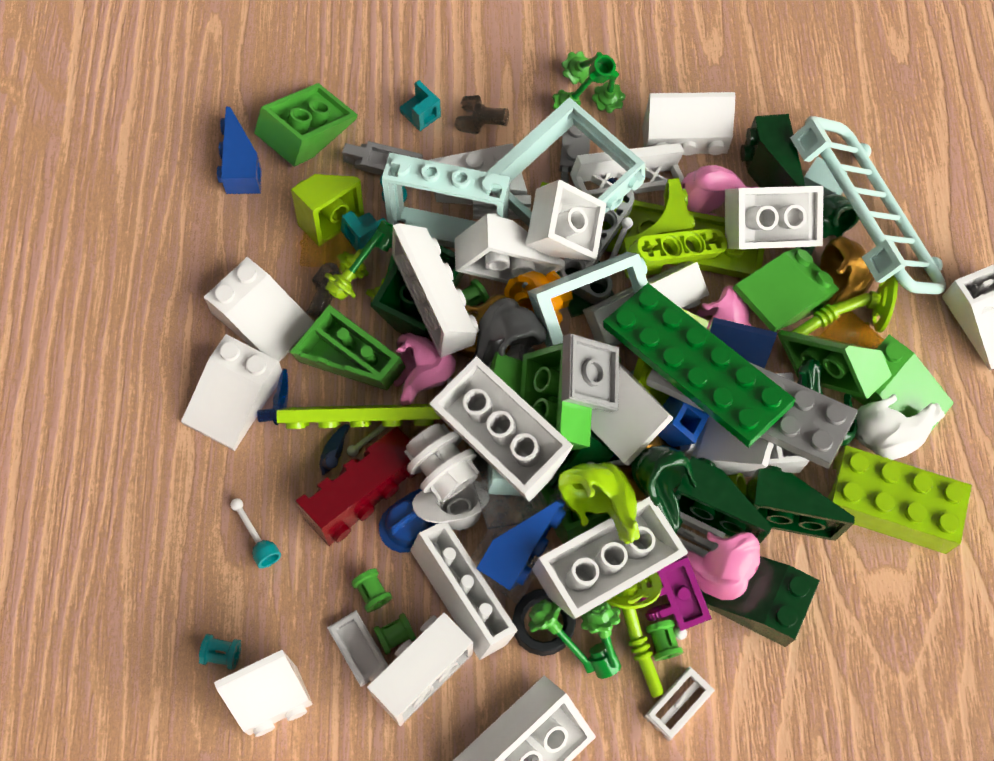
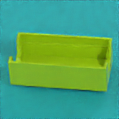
[827,445,972,554]

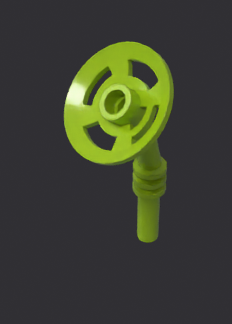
[791,275,898,334]
[605,572,664,698]

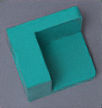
[400,80,441,131]
[341,210,386,251]

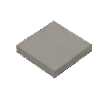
[561,334,619,412]

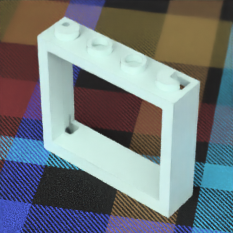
[487,97,646,226]
[382,153,510,248]
[527,252,648,375]

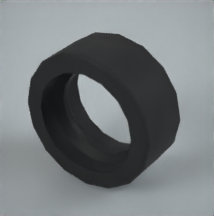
[512,589,576,656]

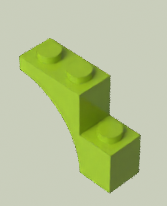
[620,178,695,278]

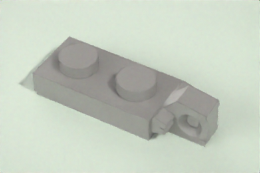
[342,141,423,175]

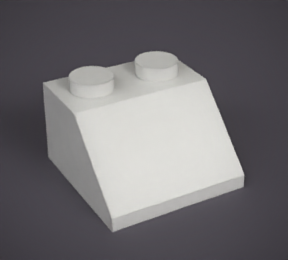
[526,180,606,261]

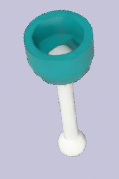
[230,498,281,569]

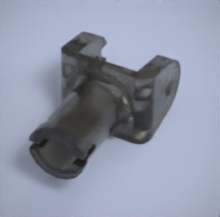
[455,95,509,134]
[306,262,342,318]

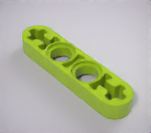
[629,228,728,267]

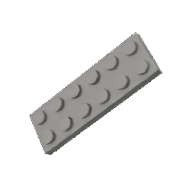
[647,362,858,469]

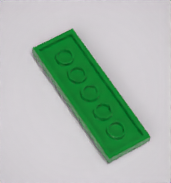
[603,283,795,448]

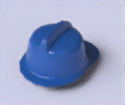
[379,489,438,553]

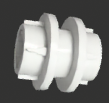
[404,423,480,501]

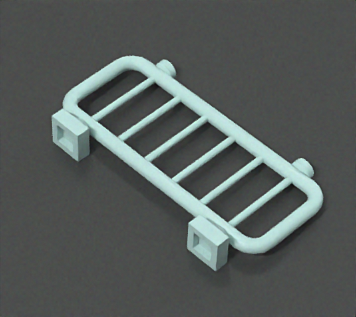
[790,116,946,295]

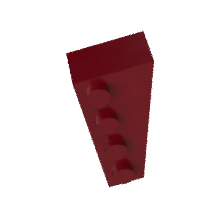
[295,426,417,546]

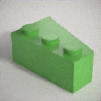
[290,305,406,391]

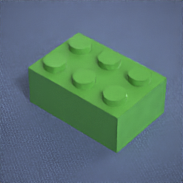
[520,343,592,451]

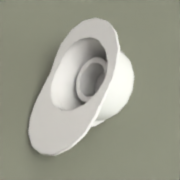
[412,481,489,530]

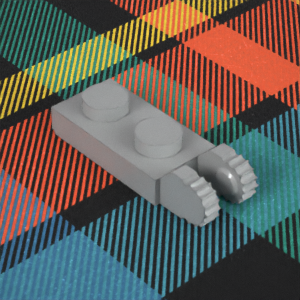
[559,125,590,185]

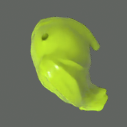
[558,462,640,544]

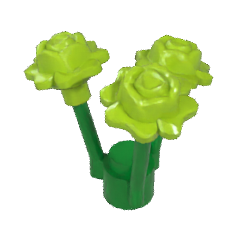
[325,220,395,302]

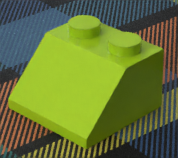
[291,174,364,246]

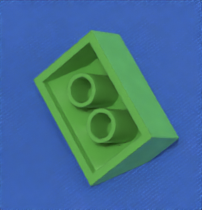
[777,330,892,399]

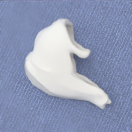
[855,394,945,460]

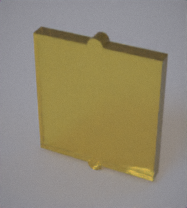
[300,231,355,268]
[819,311,884,349]

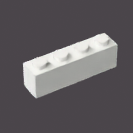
[583,262,710,346]
[410,522,518,660]

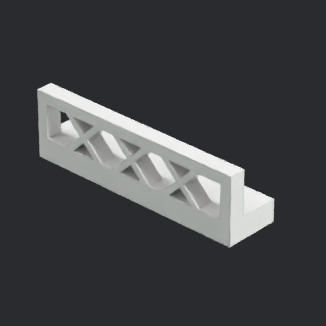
[570,143,684,198]

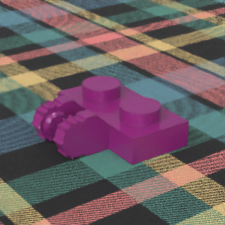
[640,555,712,631]

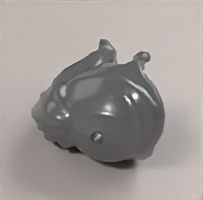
[465,297,547,367]

